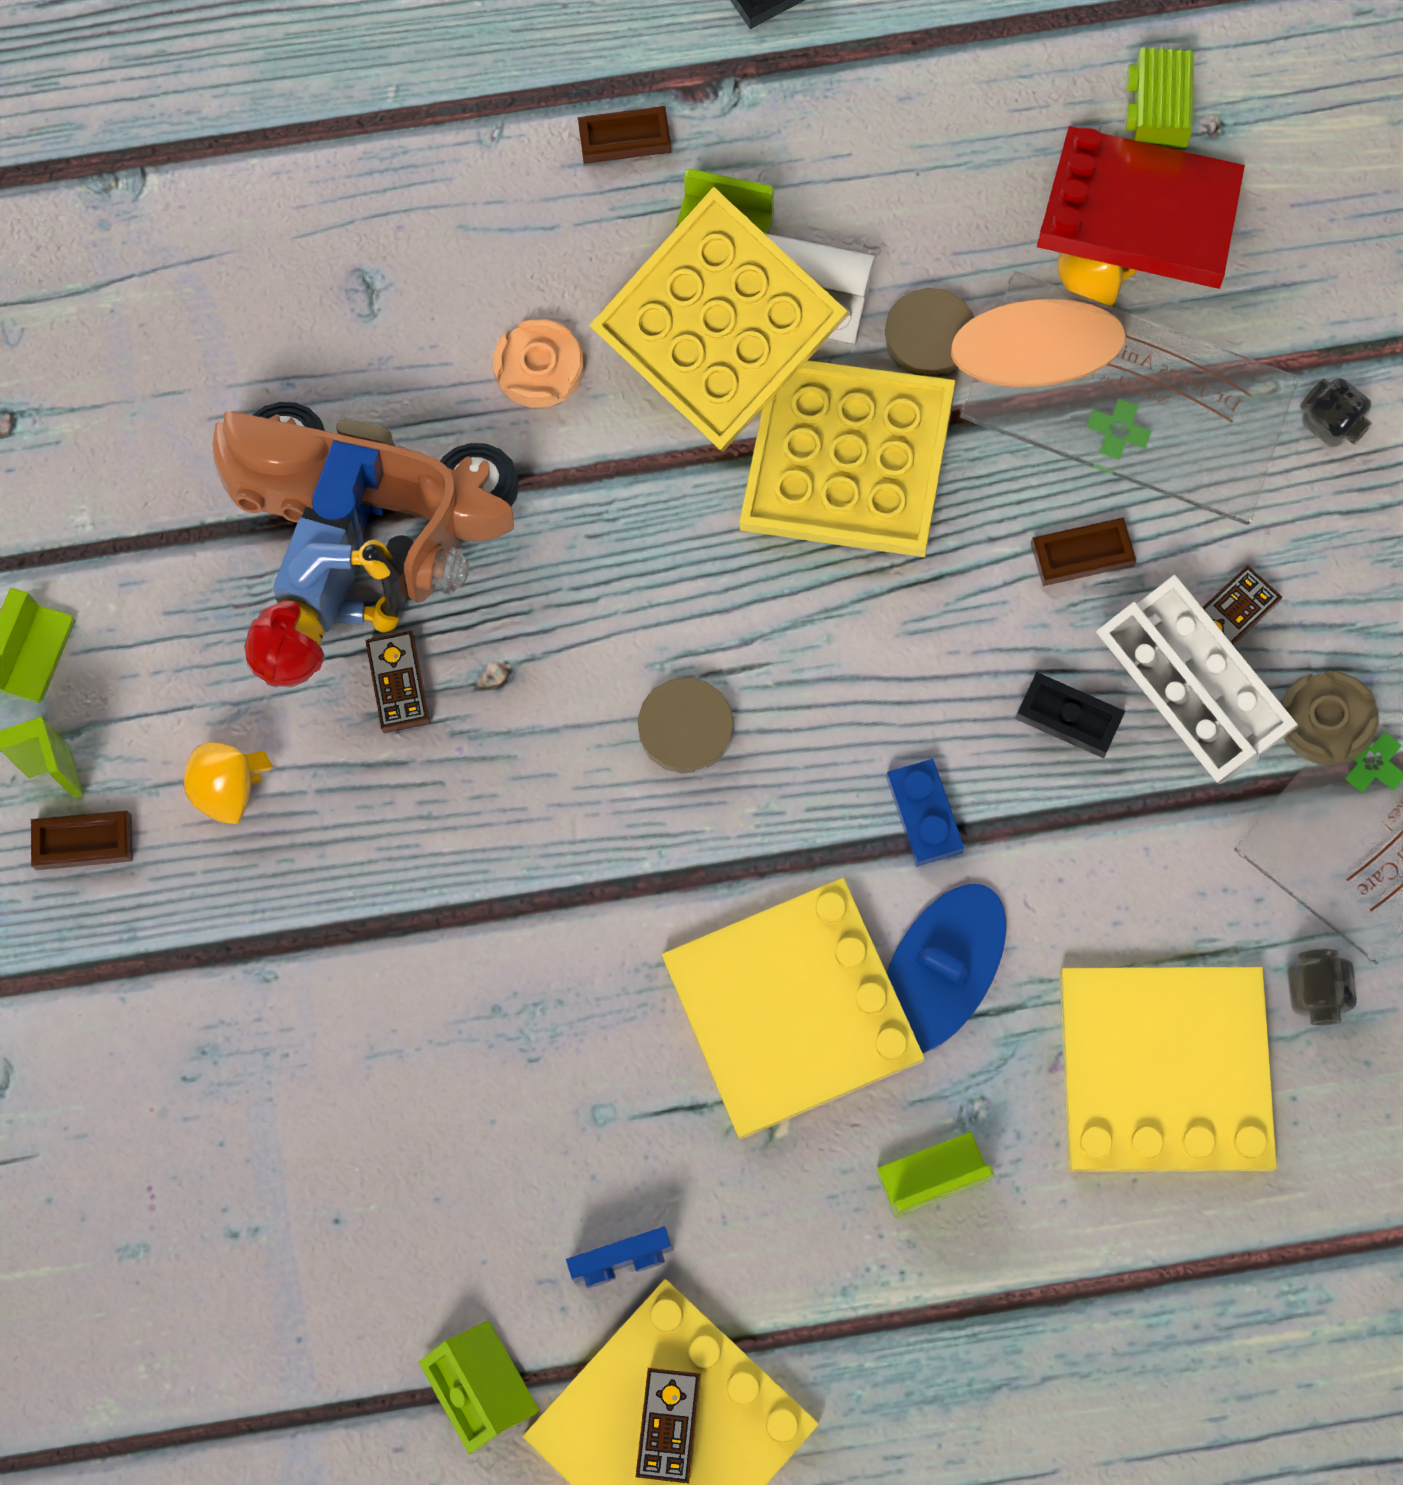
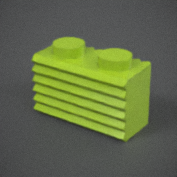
[1125,47,1194,150]

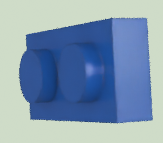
[886,758,964,867]
[566,1226,673,1288]

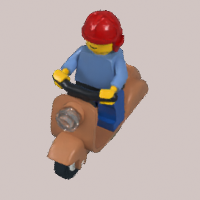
[212,402,519,687]

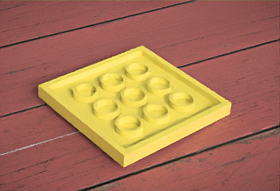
[589,187,850,452]
[739,360,956,558]
[661,877,925,1140]
[1060,967,1277,1172]
[522,1279,819,1485]

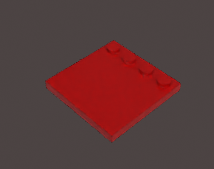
[1037,126,1245,289]

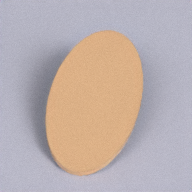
[951,299,1125,388]

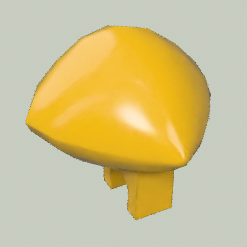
[1057,253,1137,311]
[183,742,273,824]

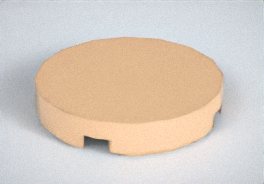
[493,319,584,408]

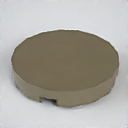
[885,288,974,376]
[1281,671,1379,765]
[637,677,734,774]

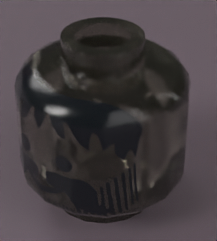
[1300,378,1373,447]
[1287,949,1357,1026]

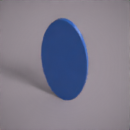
[886,884,1006,1053]

